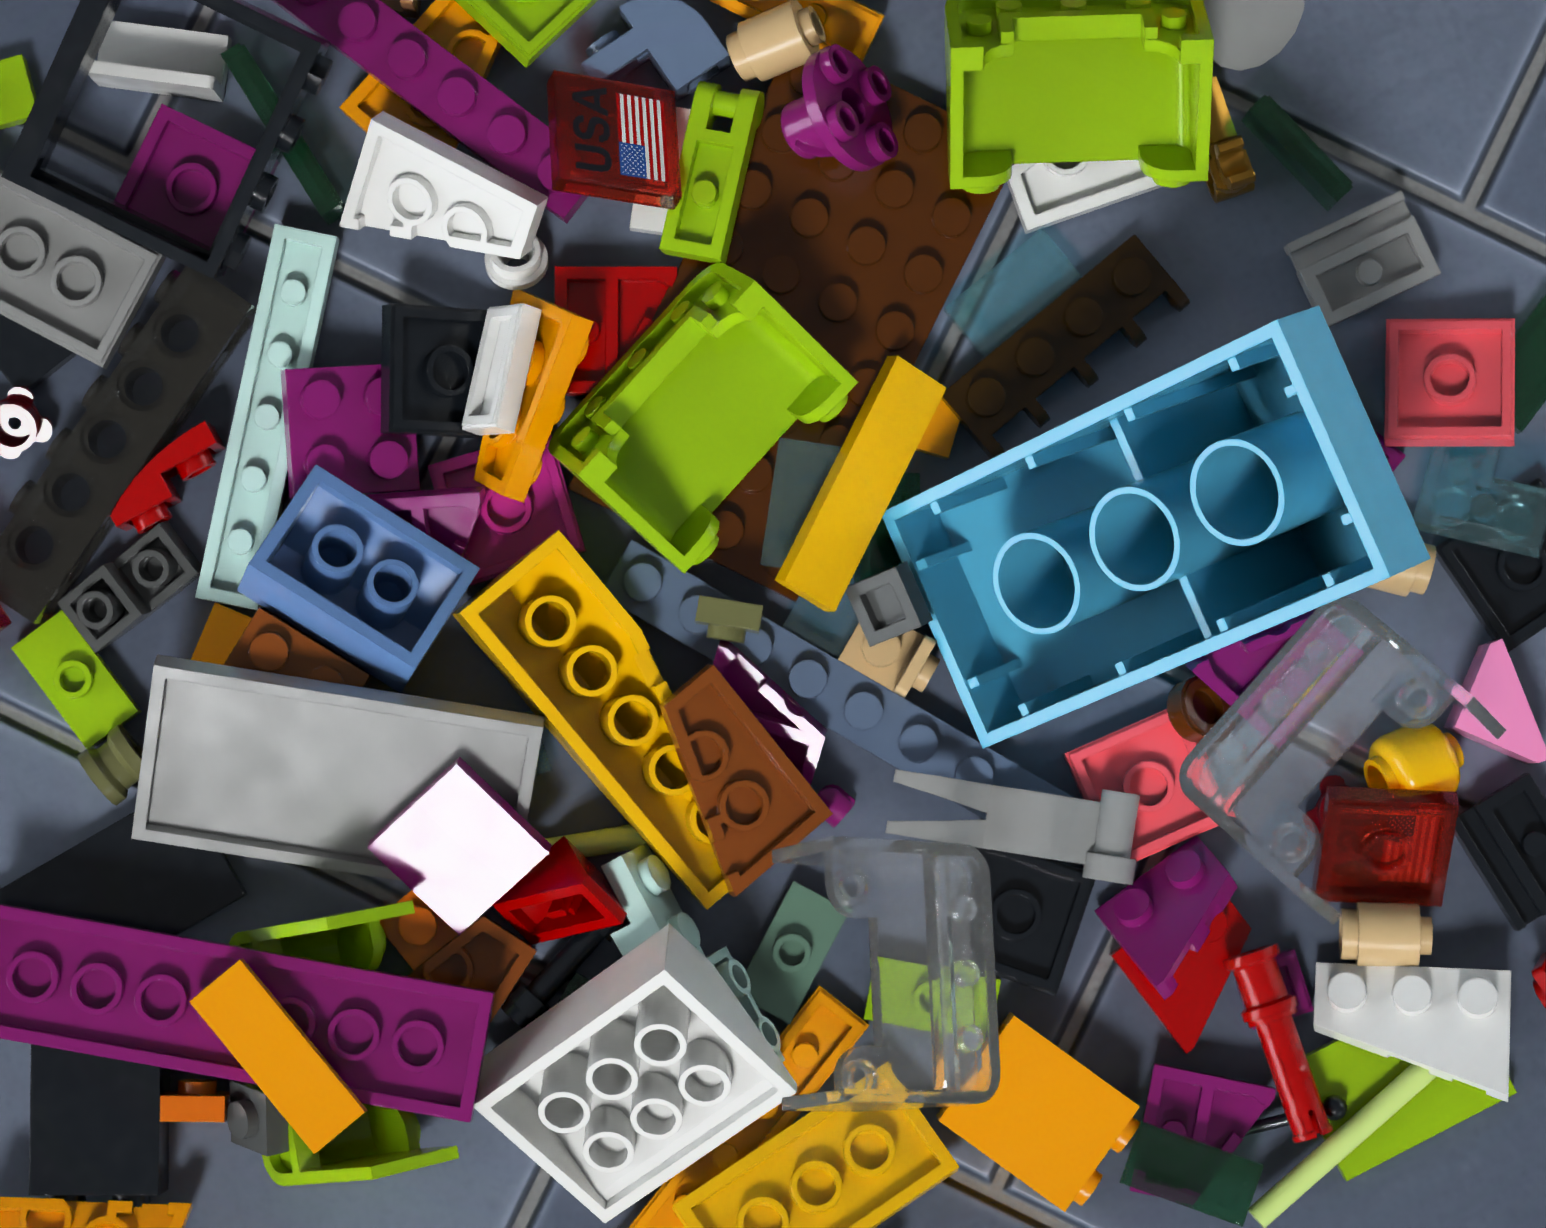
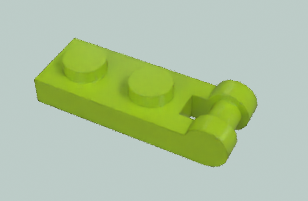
[659,81,765,264]

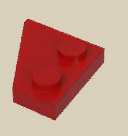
[555,266,678,396]
[1109,900,1252,1054]

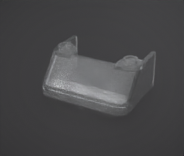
[1179,597,1506,925]
[772,836,1000,1112]

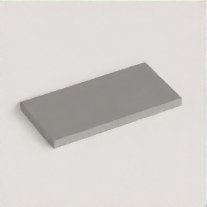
[131,654,545,881]

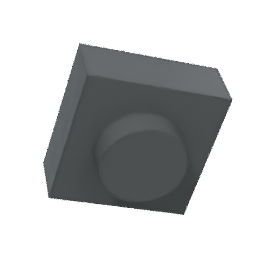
[846,561,933,647]
[227,1080,289,1157]

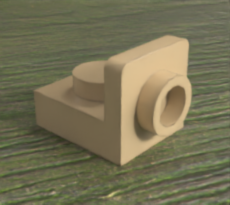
[838,623,941,698]

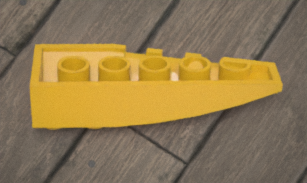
[452,530,729,910]

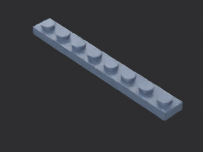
[605,539,1072,820]

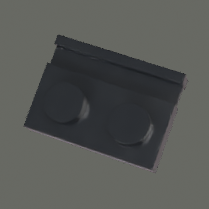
[1446,773,1546,931]

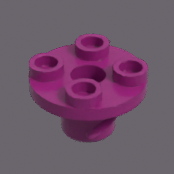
[780,44,898,172]

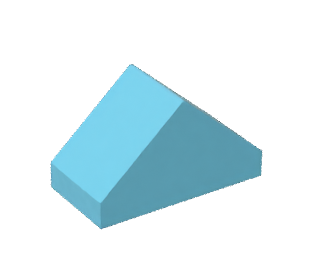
[882,305,1431,749]

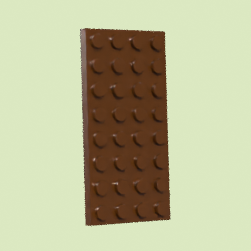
[568,65,1014,603]

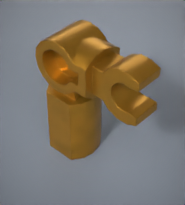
[1206,76,1256,203]

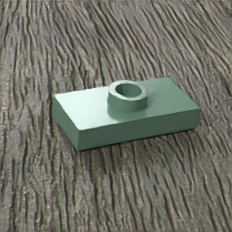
[746,880,850,1024]

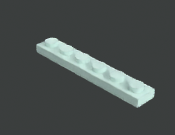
[195,224,340,611]

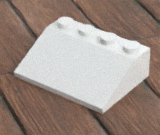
[474,923,797,1223]

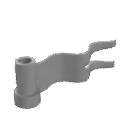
[885,769,1140,885]

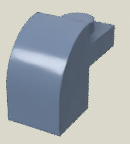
[580,0,730,101]

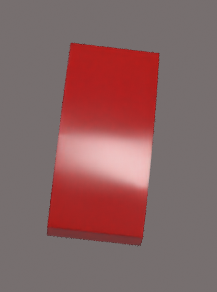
[110,420,226,534]

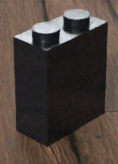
[29,1044,170,1207]

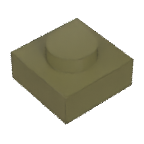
[695,595,763,643]

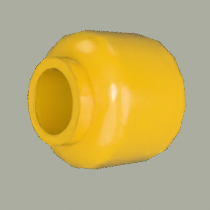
[1363,720,1464,807]

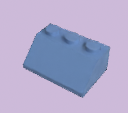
[237,465,480,693]

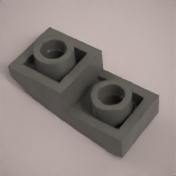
[57,521,202,653]

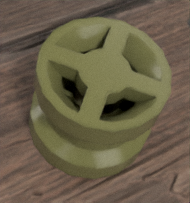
[77,724,143,806]

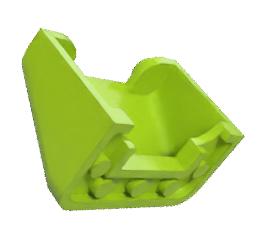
[945,0,1214,194]
[548,262,858,574]

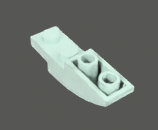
[601,844,785,1062]

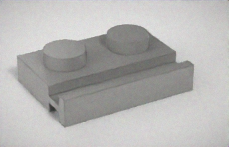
[1284,190,1441,327]

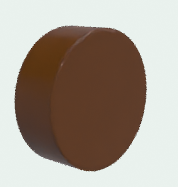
[1167,676,1231,743]

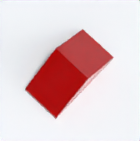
[492,836,627,945]

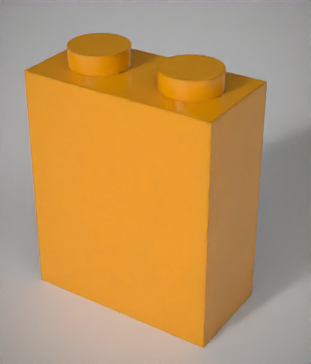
[936,1012,1140,1212]

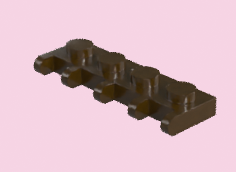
[942,234,1190,459]

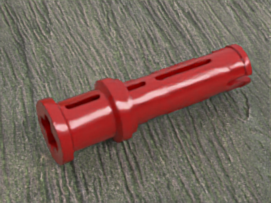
[1222,943,1333,1143]

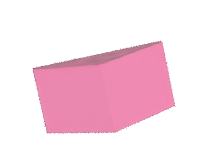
[1444,639,1546,764]

